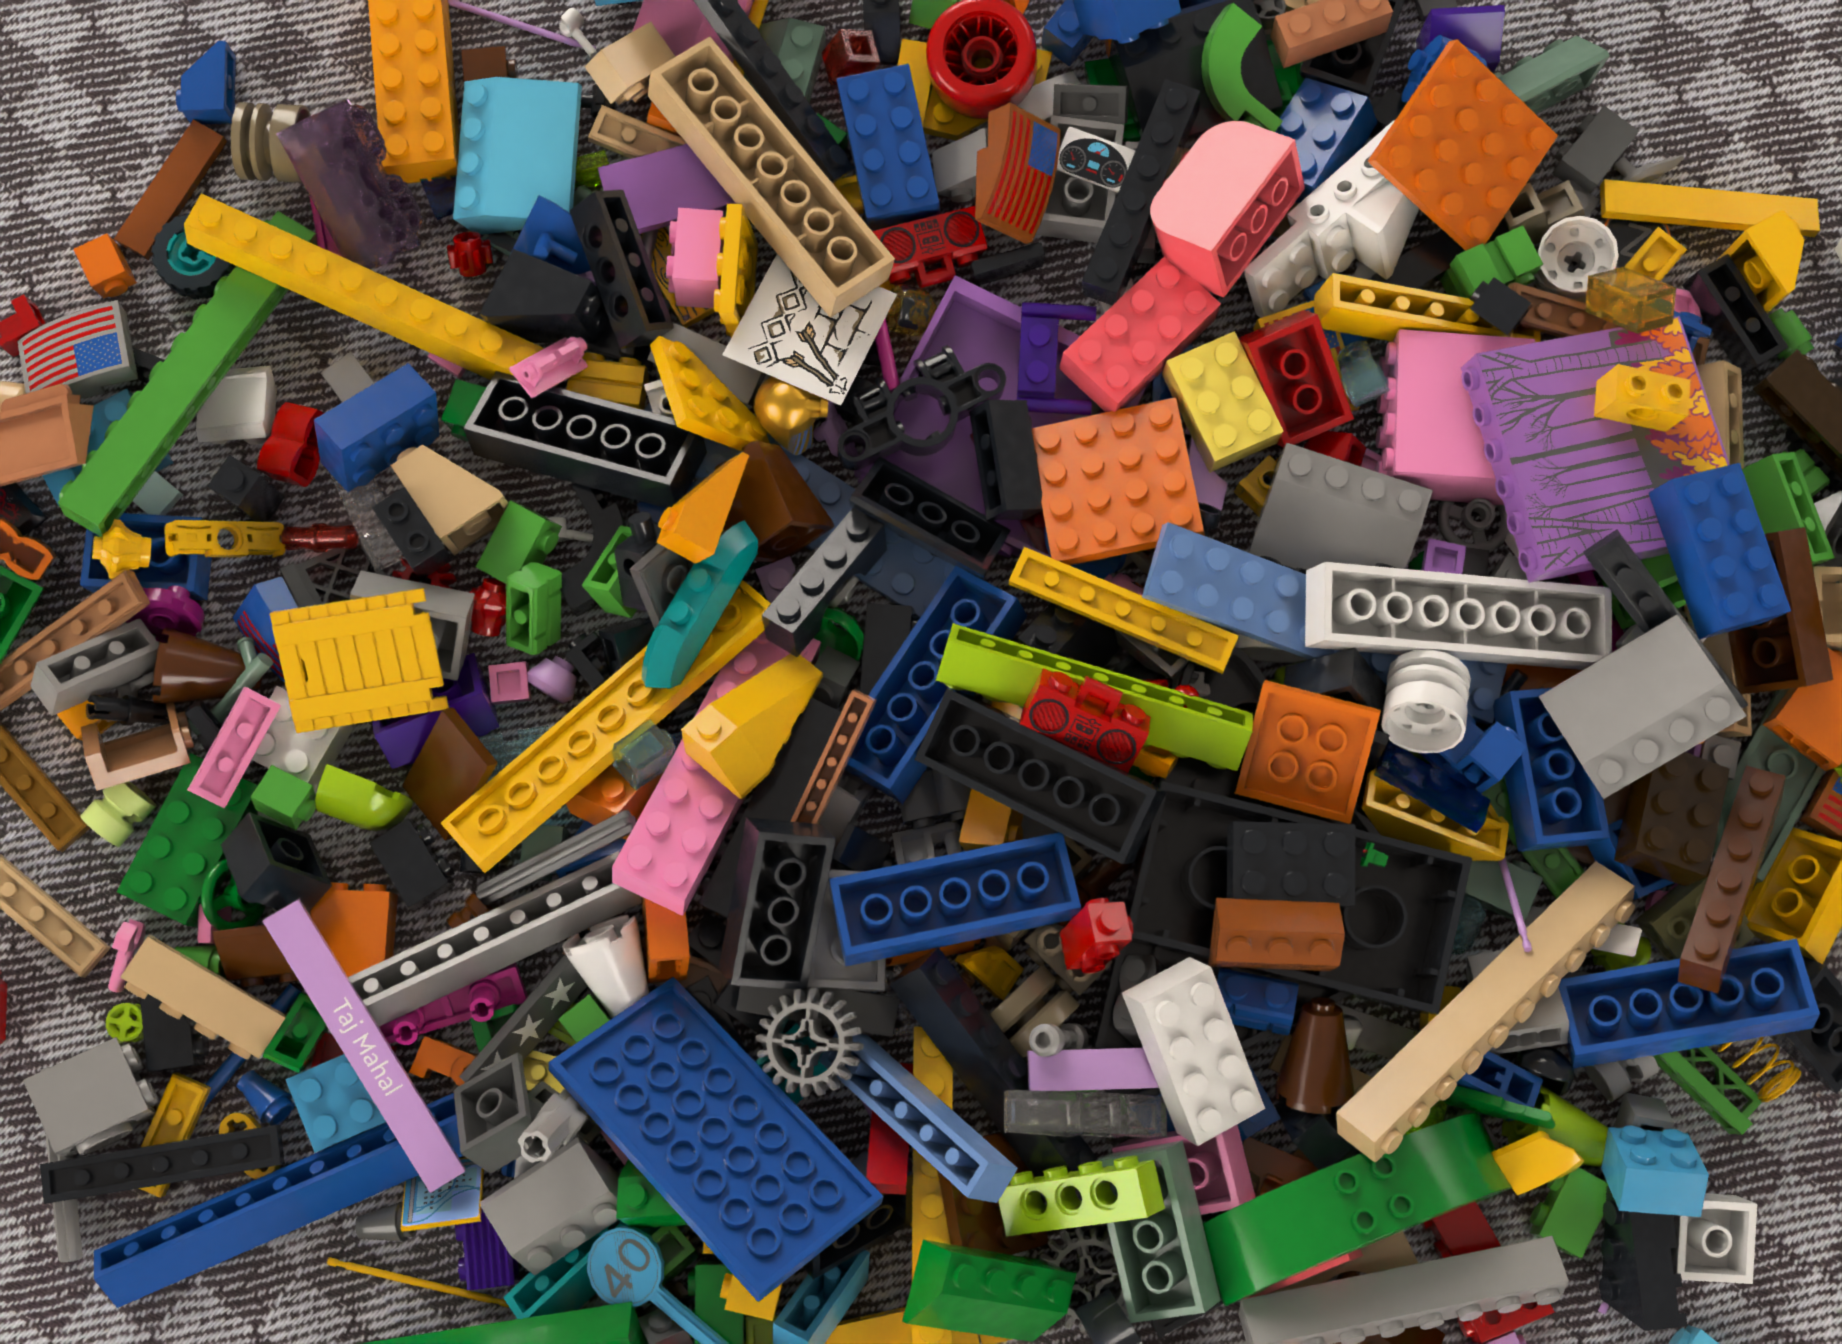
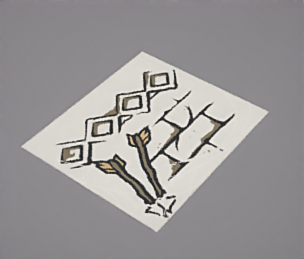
[722,254,897,406]

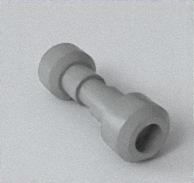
[1029,1023,1089,1057]

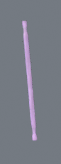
[448,0,596,50]
[1498,858,1532,952]

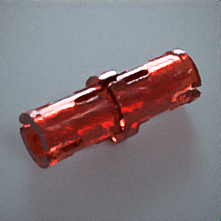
[281,523,359,553]

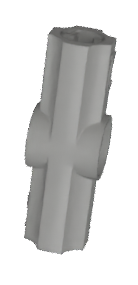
[517,1089,589,1163]

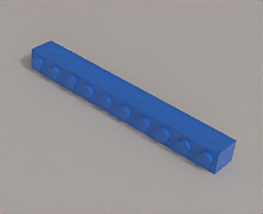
[94,1093,463,1308]

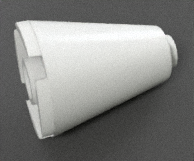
[562,915,649,1018]

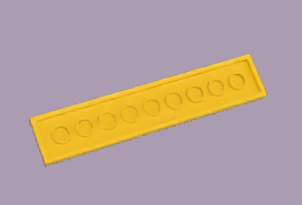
[440,579,771,873]

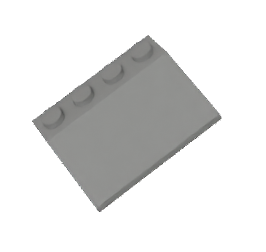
[1248,443,1433,570]
[1538,614,1746,799]

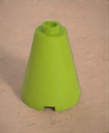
[1502,1085,1608,1167]

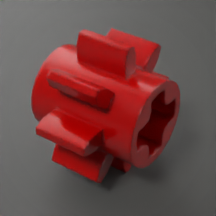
[447,232,493,277]

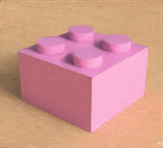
[666,208,724,309]

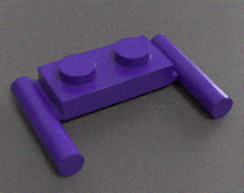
[1017,302,1097,416]

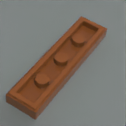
[114,119,227,260]

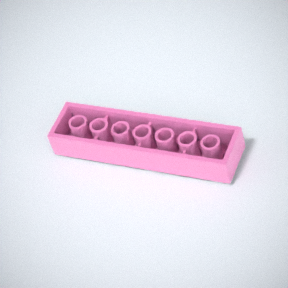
[612,631,821,916]

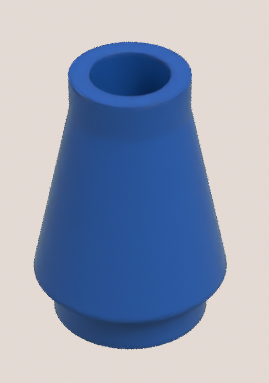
[237,1070,294,1126]

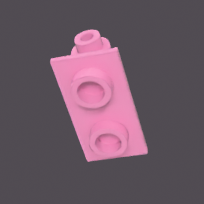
[509,337,588,398]

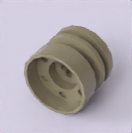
[230,102,313,183]

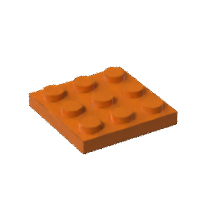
[1235,680,1381,824]

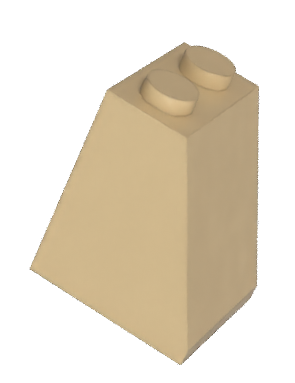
[390,444,508,556]

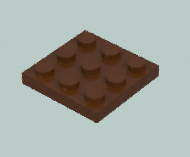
[937,1131,1048,1255]

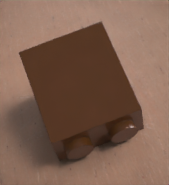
[703,440,835,563]

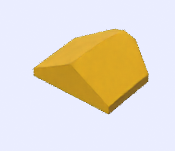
[1492,1131,1584,1196]

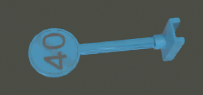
[587,1226,729,1344]

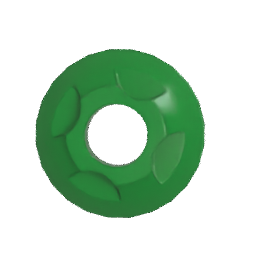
[814,607,864,661]

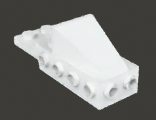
[1244,120,1419,318]

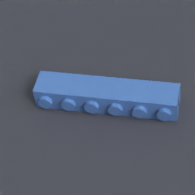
[819,1031,1018,1203]

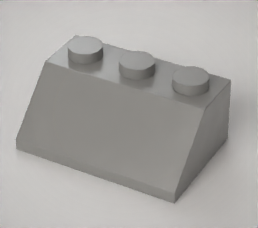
[480,1137,620,1275]

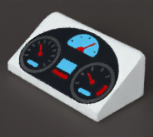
[1057,127,1135,193]

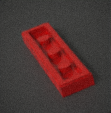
[866,1063,913,1195]

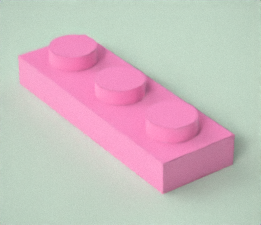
[187,687,281,809]

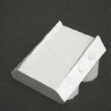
[196,366,277,445]

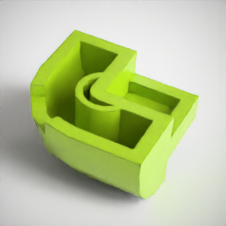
[315,764,414,832]

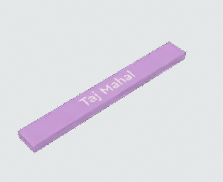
[263,898,466,1193]

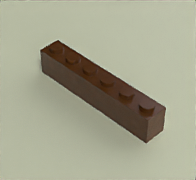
[1678,766,1786,993]

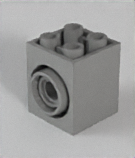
[23,1037,160,1158]

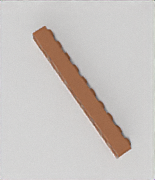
[791,689,877,824]

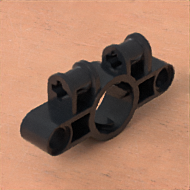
[837,344,1006,470]

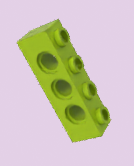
[998,1155,1165,1237]

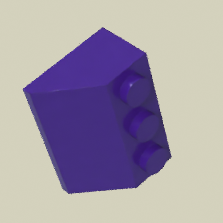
[372,653,500,769]

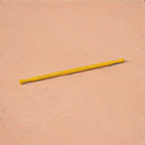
[327,1257,509,1308]

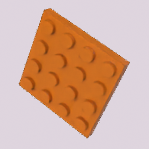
[1367,39,1558,251]
[1032,397,1205,566]

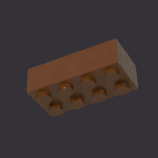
[1728,527,1833,694]

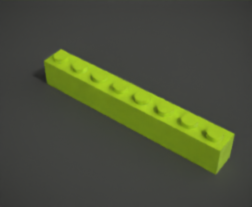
[936,623,1253,771]

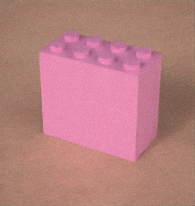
[1375,329,1535,505]

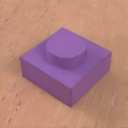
[1421,538,1466,574]

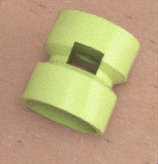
[80,781,156,847]

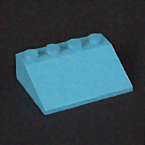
[453,77,582,235]

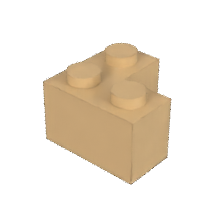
[584,21,676,105]

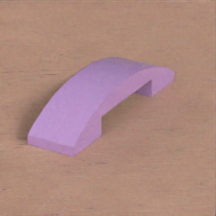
[1027,1048,1159,1091]

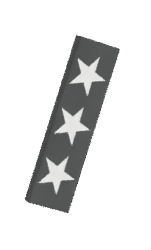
[459,956,588,1083]

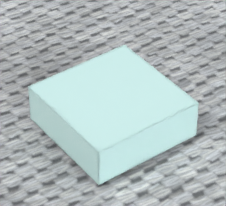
[133,471,183,515]

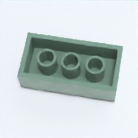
[1096,1140,1221,1323]

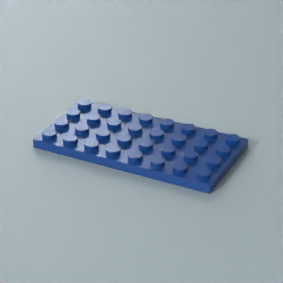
[549,977,883,1302]

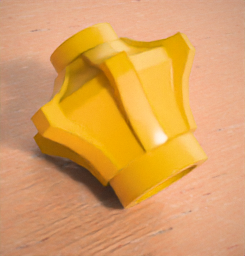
[92,519,151,580]

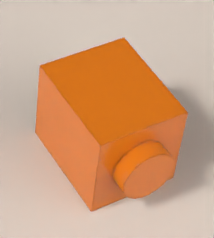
[73,233,137,299]

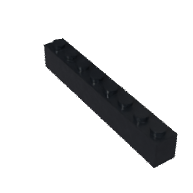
[889,947,1101,1231]

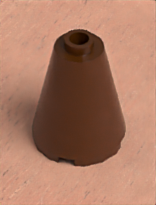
[153,627,262,704]
[1275,997,1355,1114]

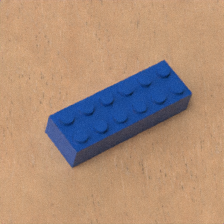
[845,566,1027,804]
[829,832,1081,967]
[1558,939,1820,1069]

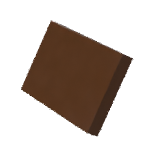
[402,707,498,841]

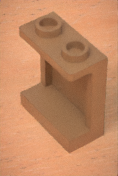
[81,703,195,791]

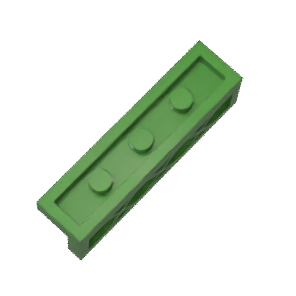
[1653,1046,1762,1135]

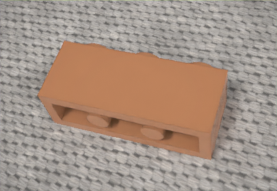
[1271,0,1393,68]

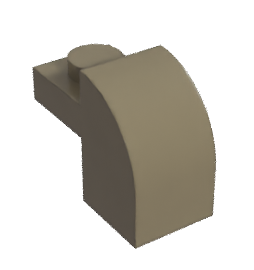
[1503,180,1585,244]

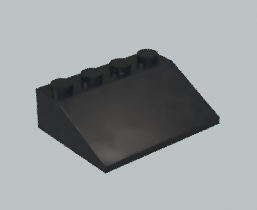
[1109,0,1283,139]

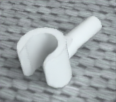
[559,8,597,57]
[548,517,593,543]

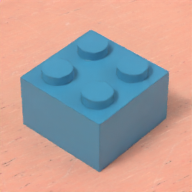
[285,1054,386,1153]
[1601,1125,1709,1217]

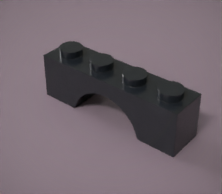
[762,507,887,657]

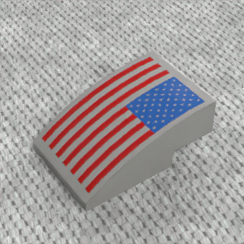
[17,300,138,399]

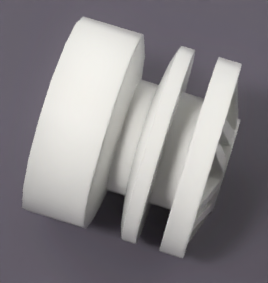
[1534,216,1619,304]
[1381,649,1471,753]

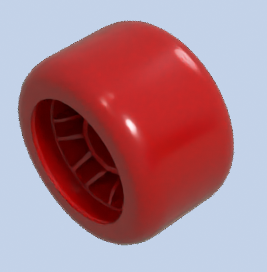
[926,0,1038,119]

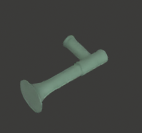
[188,637,273,735]

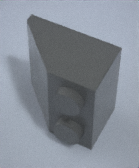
[453,1053,531,1174]

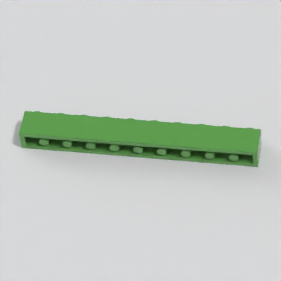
[58,211,318,537]

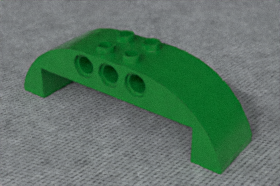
[1203,1113,1512,1307]

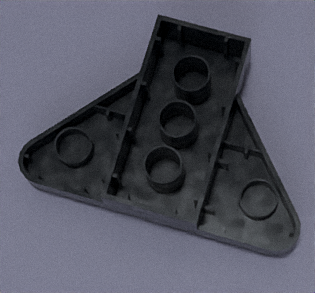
[1091,647,1472,1102]

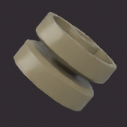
[989,964,1080,1059]

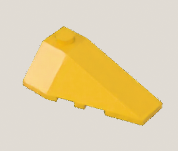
[681,653,823,799]

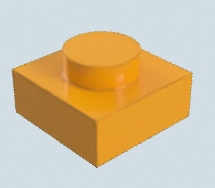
[1133,746,1179,779]

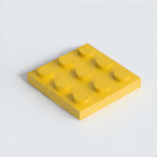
[714,204,758,338]

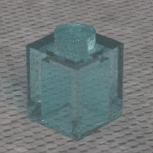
[612,720,675,790]

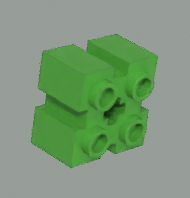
[1440,225,1543,299]

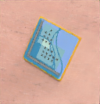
[400,1158,484,1232]

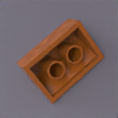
[1209,898,1345,971]

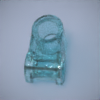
[1337,340,1391,408]

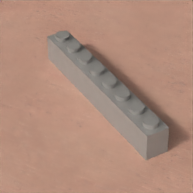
[348,851,642,1027]
[1238,1236,1569,1344]

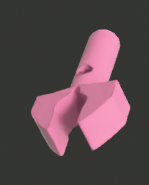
[108,919,145,993]

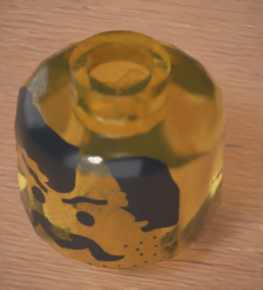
[885,284,937,336]

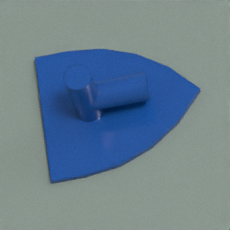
[508,195,591,274]

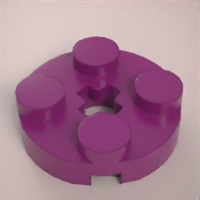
[126,585,205,643]

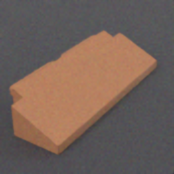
[0,384,94,487]

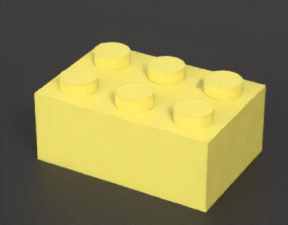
[1162,331,1284,473]

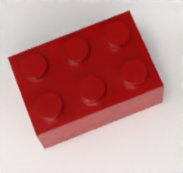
[1238,310,1354,448]

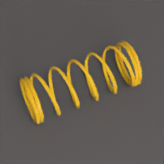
[1717,1037,1801,1102]

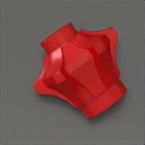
[469,578,506,637]

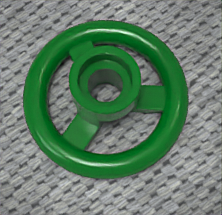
[201,859,266,930]

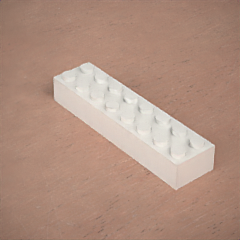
[1305,562,1612,670]

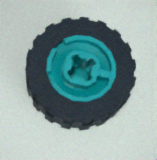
[151,213,235,300]

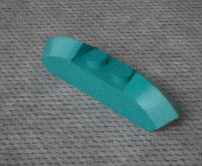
[642,520,758,688]

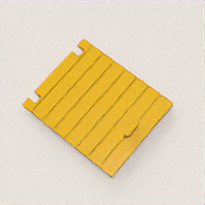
[270,588,449,733]

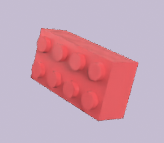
[1059,256,1221,412]

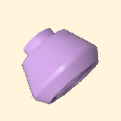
[527,655,577,704]

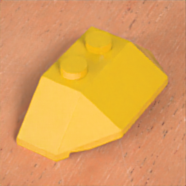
[1362,757,1509,861]

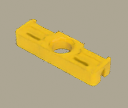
[164,520,285,558]

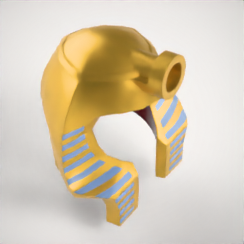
[753,376,828,455]

